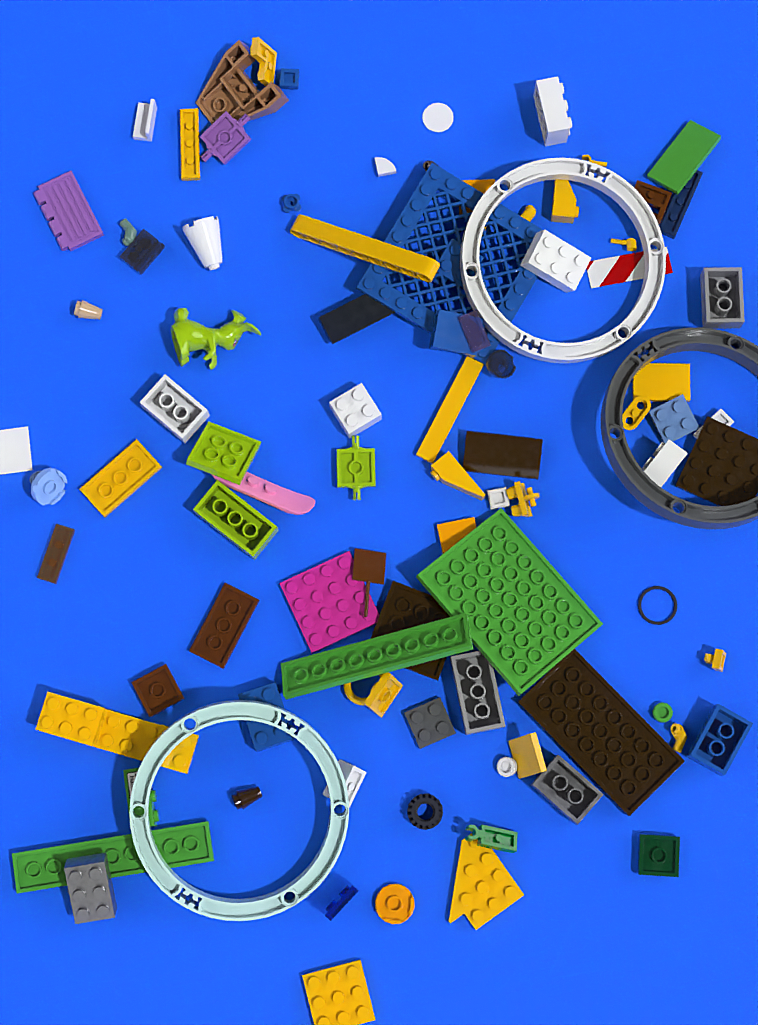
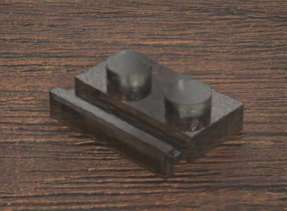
[120,229,165,275]

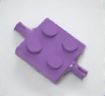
[200,111,252,165]

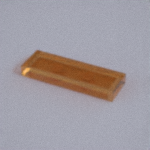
[37,524,75,584]

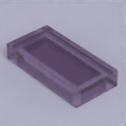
[458,310,491,353]

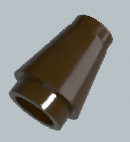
[232,786,262,810]

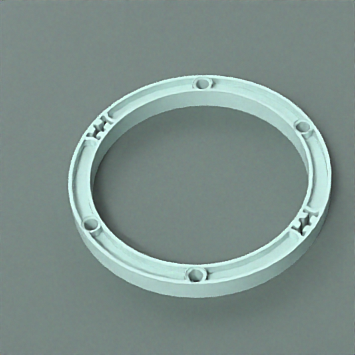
[129,700,349,921]

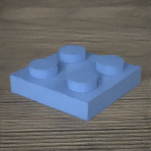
[648,394,700,444]

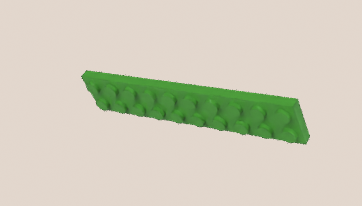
[281,613,473,700]
[12,821,215,894]

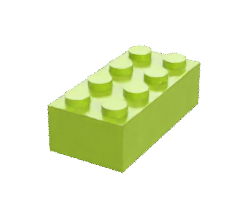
[193,480,279,560]

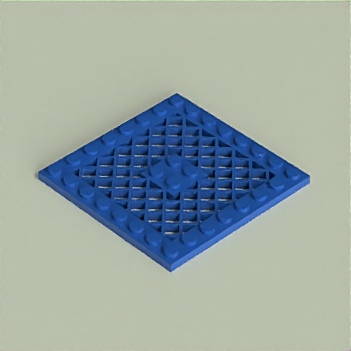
[356,163,543,366]

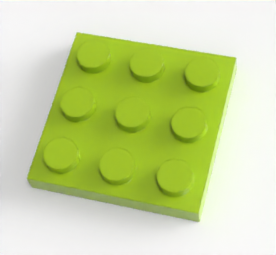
[186,421,261,485]

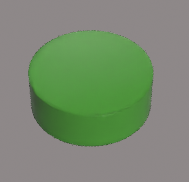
[652,703,673,723]

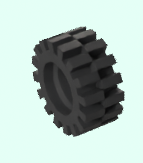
[407,793,443,830]

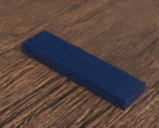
[659,170,703,239]

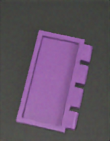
[33,171,104,251]

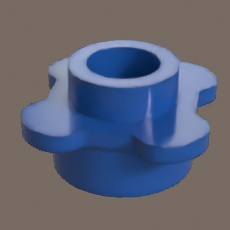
[282,194,301,213]

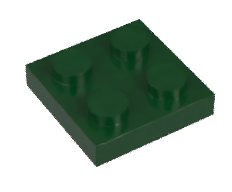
[638,834,680,877]

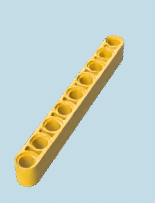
[290,214,440,282]

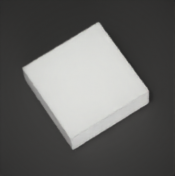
[487,487,510,510]

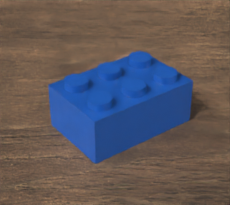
[238,682,294,752]
[686,704,753,776]

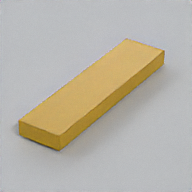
[180,108,200,181]

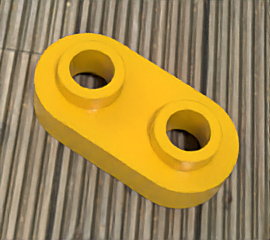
[622,396,651,430]

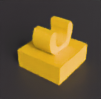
[704,649,726,672]

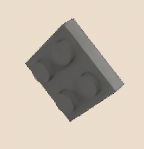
[404,697,456,749]

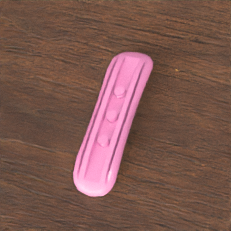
[211,472,315,515]

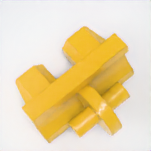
[506,481,540,518]

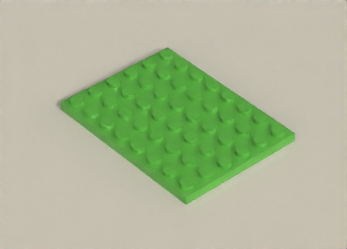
[416,508,603,696]

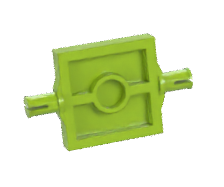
[337,435,376,501]

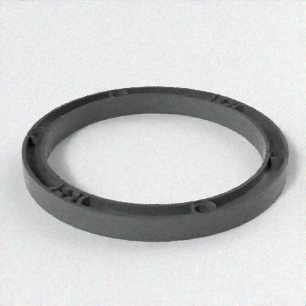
[601,327,758,530]

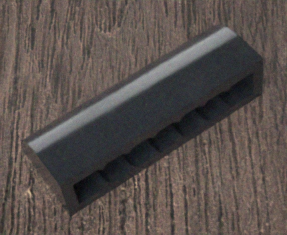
[318,294,395,344]

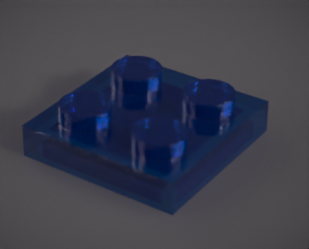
[325,884,359,921]

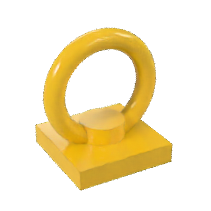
[343,672,403,718]

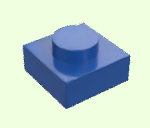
[280,68,299,89]

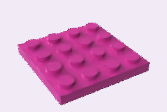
[279,551,379,654]

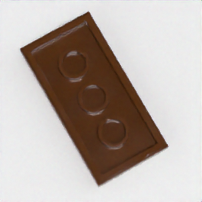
[189,583,260,669]

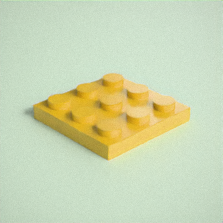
[302,959,376,1025]

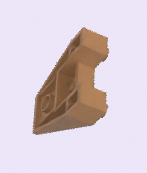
[196,40,289,124]

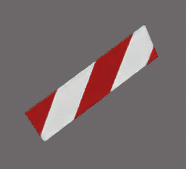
[587,247,673,288]

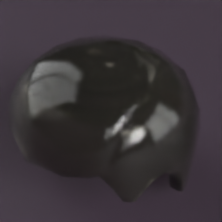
[486,350,516,379]

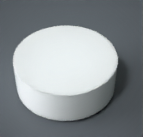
[497,757,517,777]

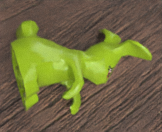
[171,308,261,370]

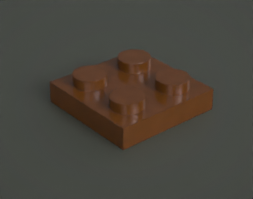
[131,664,185,717]

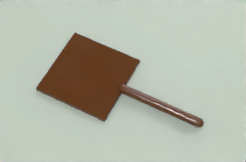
[352,548,386,617]

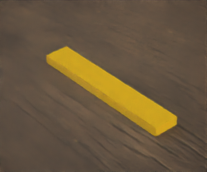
[416,356,484,464]

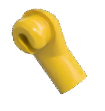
[520,205,536,222]

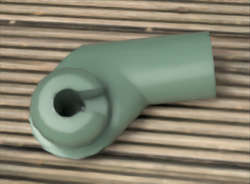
[120,218,137,246]

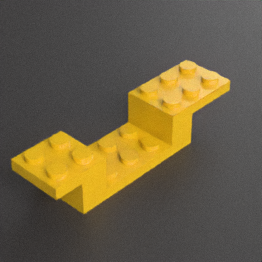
[35,691,199,774]

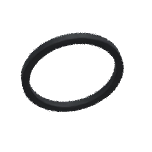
[638,586,677,625]

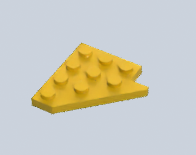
[448,833,524,930]

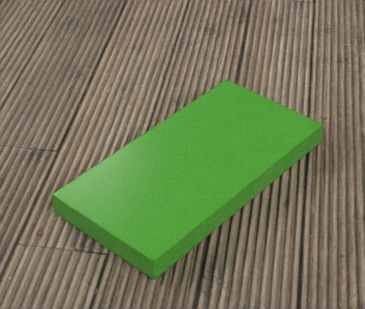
[647,120,721,195]

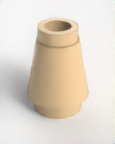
[74,300,103,320]

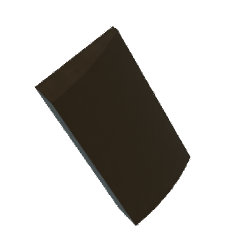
[463,431,543,480]

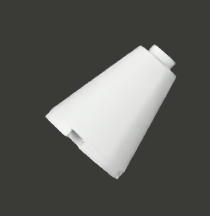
[182,216,223,271]

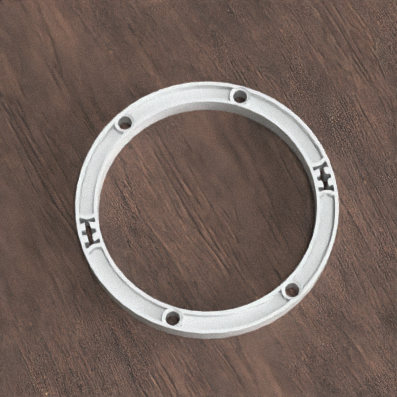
[460,158,666,363]

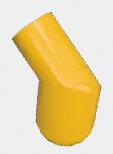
[670,723,687,753]

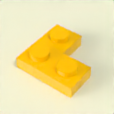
[250,37,277,86]

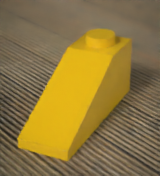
[551,179,579,224]
[430,451,485,501]

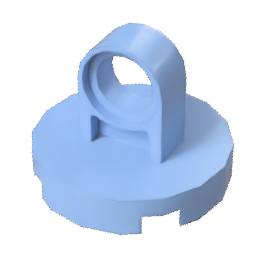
[29,468,67,505]

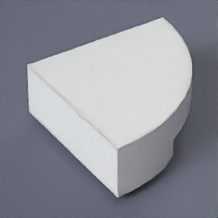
[375,157,396,177]

